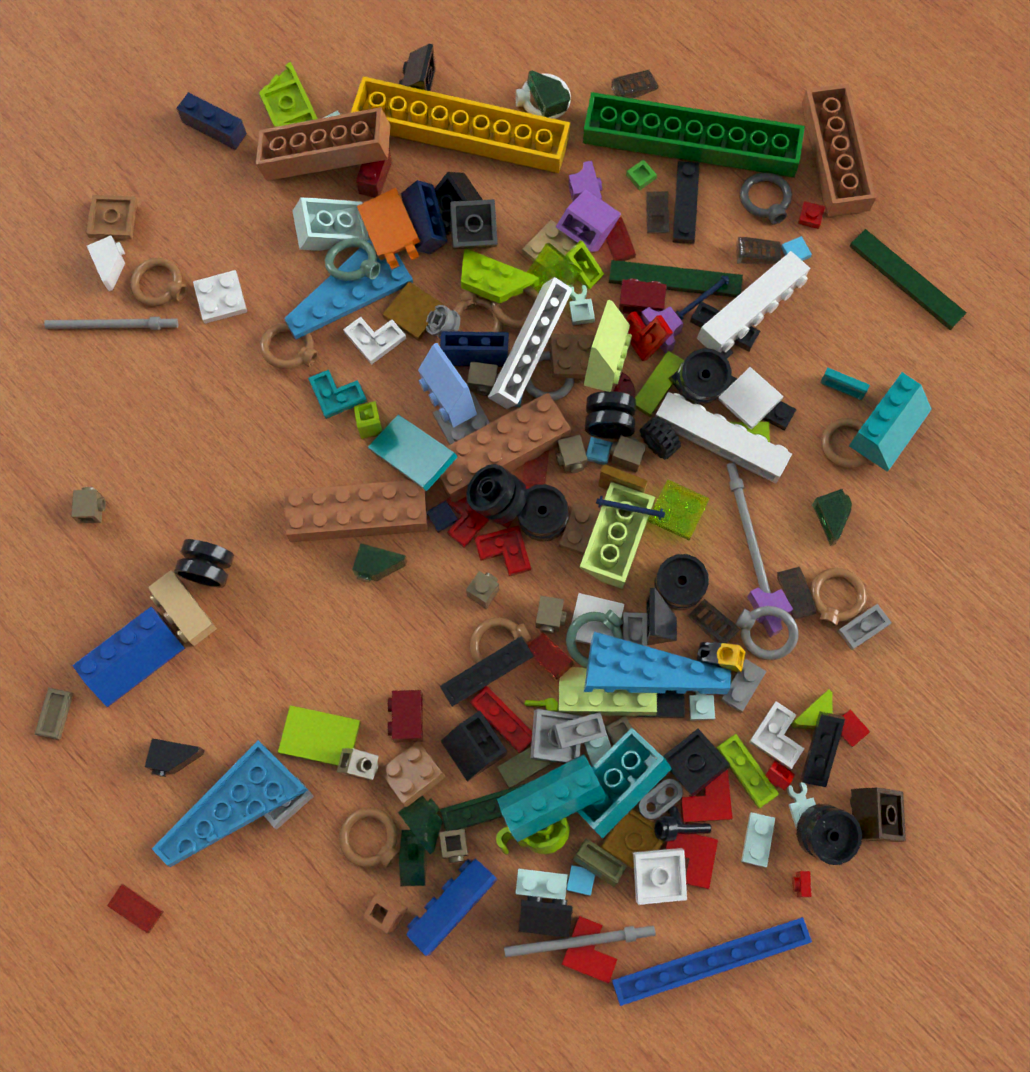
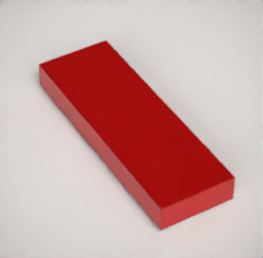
[469,686,532,754]

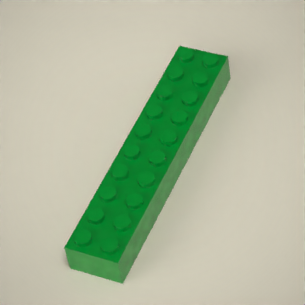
[583,92,805,177]

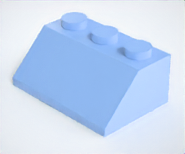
[418,343,477,428]

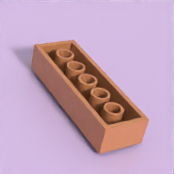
[802,84,876,217]
[256,107,390,181]
[438,393,571,502]
[284,480,428,542]

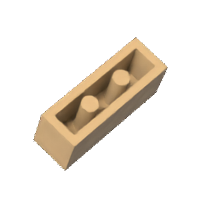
[148,570,217,646]

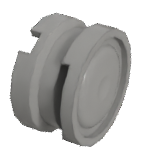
[426,305,460,339]

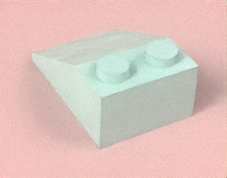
[292,197,369,251]

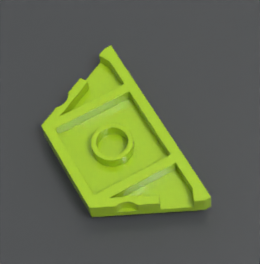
[259,62,318,127]
[461,248,540,304]

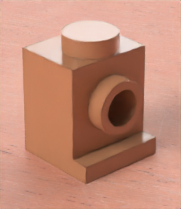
[363,892,408,934]

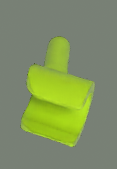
[525,698,559,712]

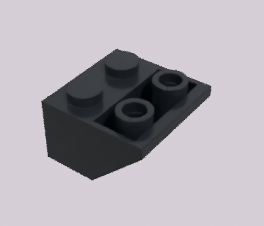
[441,710,508,782]
[518,895,573,938]

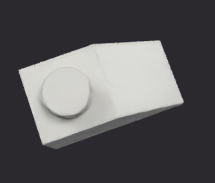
[87,236,125,291]

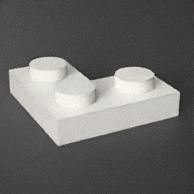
[343,317,406,365]
[749,701,805,770]

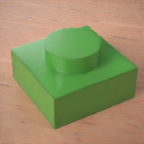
[626,159,657,191]

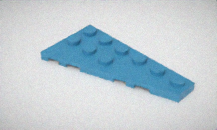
[284,239,413,340]
[584,632,731,694]
[152,740,308,867]

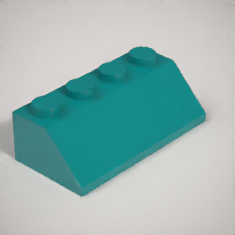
[849,372,932,472]
[577,728,672,838]
[497,754,606,842]

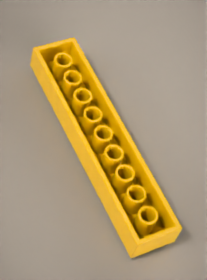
[351,76,570,173]

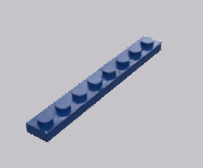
[612,917,812,1006]

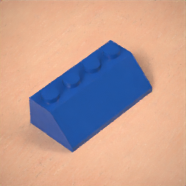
[72,607,185,707]
[406,858,498,956]

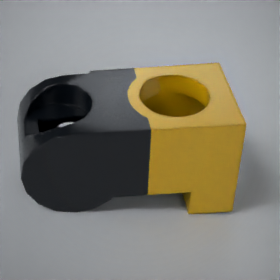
[696,642,745,672]

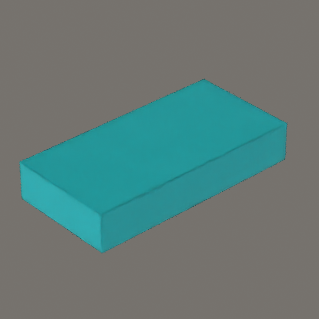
[820,367,870,400]

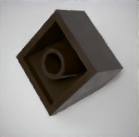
[850,787,906,842]

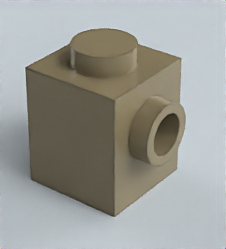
[467,362,500,396]
[556,435,588,473]
[609,435,647,472]
[71,487,106,523]
[466,571,499,609]
[536,596,567,634]
[337,748,379,780]
[439,829,469,863]

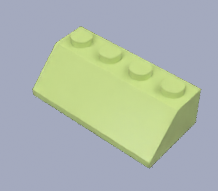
[584,300,632,392]
[580,482,655,589]
[559,667,657,716]

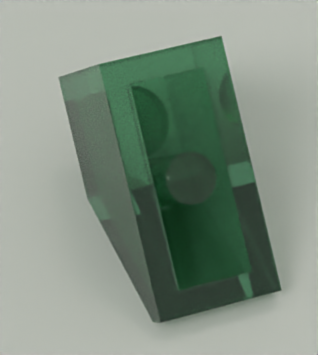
[527,70,570,117]
[812,489,852,546]
[352,543,407,582]
[398,795,443,855]
[399,829,427,886]

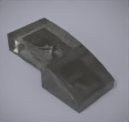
[646,191,669,233]
[777,566,816,620]

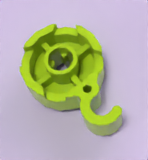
[496,817,570,854]

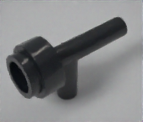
[654,806,711,842]

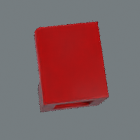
[841,709,870,747]

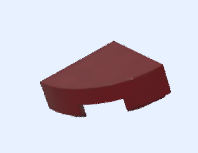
[613,372,636,398]

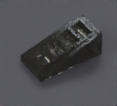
[611,70,659,99]
[736,237,781,264]
[688,599,740,644]

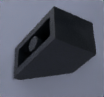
[145,738,204,777]

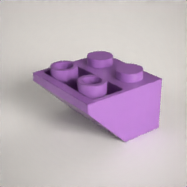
[556,189,621,252]

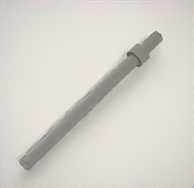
[44,317,178,330]
[726,462,771,593]
[504,926,656,957]

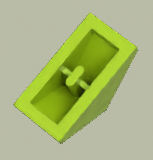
[565,240,604,289]
[354,401,383,439]
[791,689,833,729]

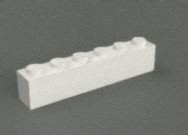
[697,251,810,353]
[488,277,573,409]
[655,392,792,484]

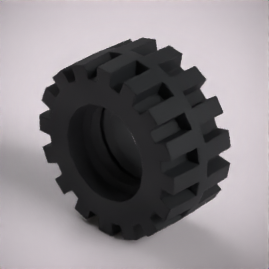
[639,417,681,460]

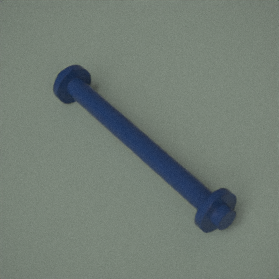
[675,275,730,321]
[596,496,665,520]

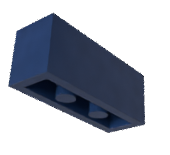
[176,92,247,150]
[401,180,448,254]
[440,331,510,367]

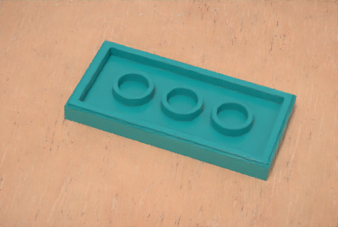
[368,414,458,491]

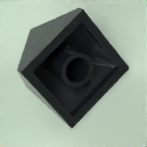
[646,588,677,645]

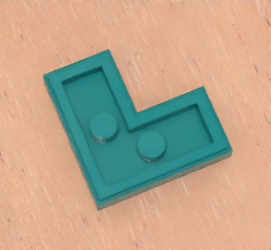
[308,369,367,419]

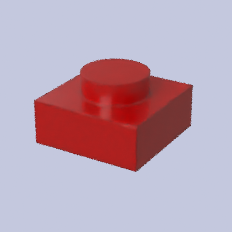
[798,201,825,229]
[765,760,795,791]
[792,871,812,898]

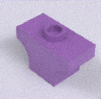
[568,161,602,202]
[641,306,683,354]
[747,587,793,638]

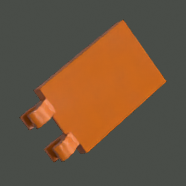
[357,188,420,270]

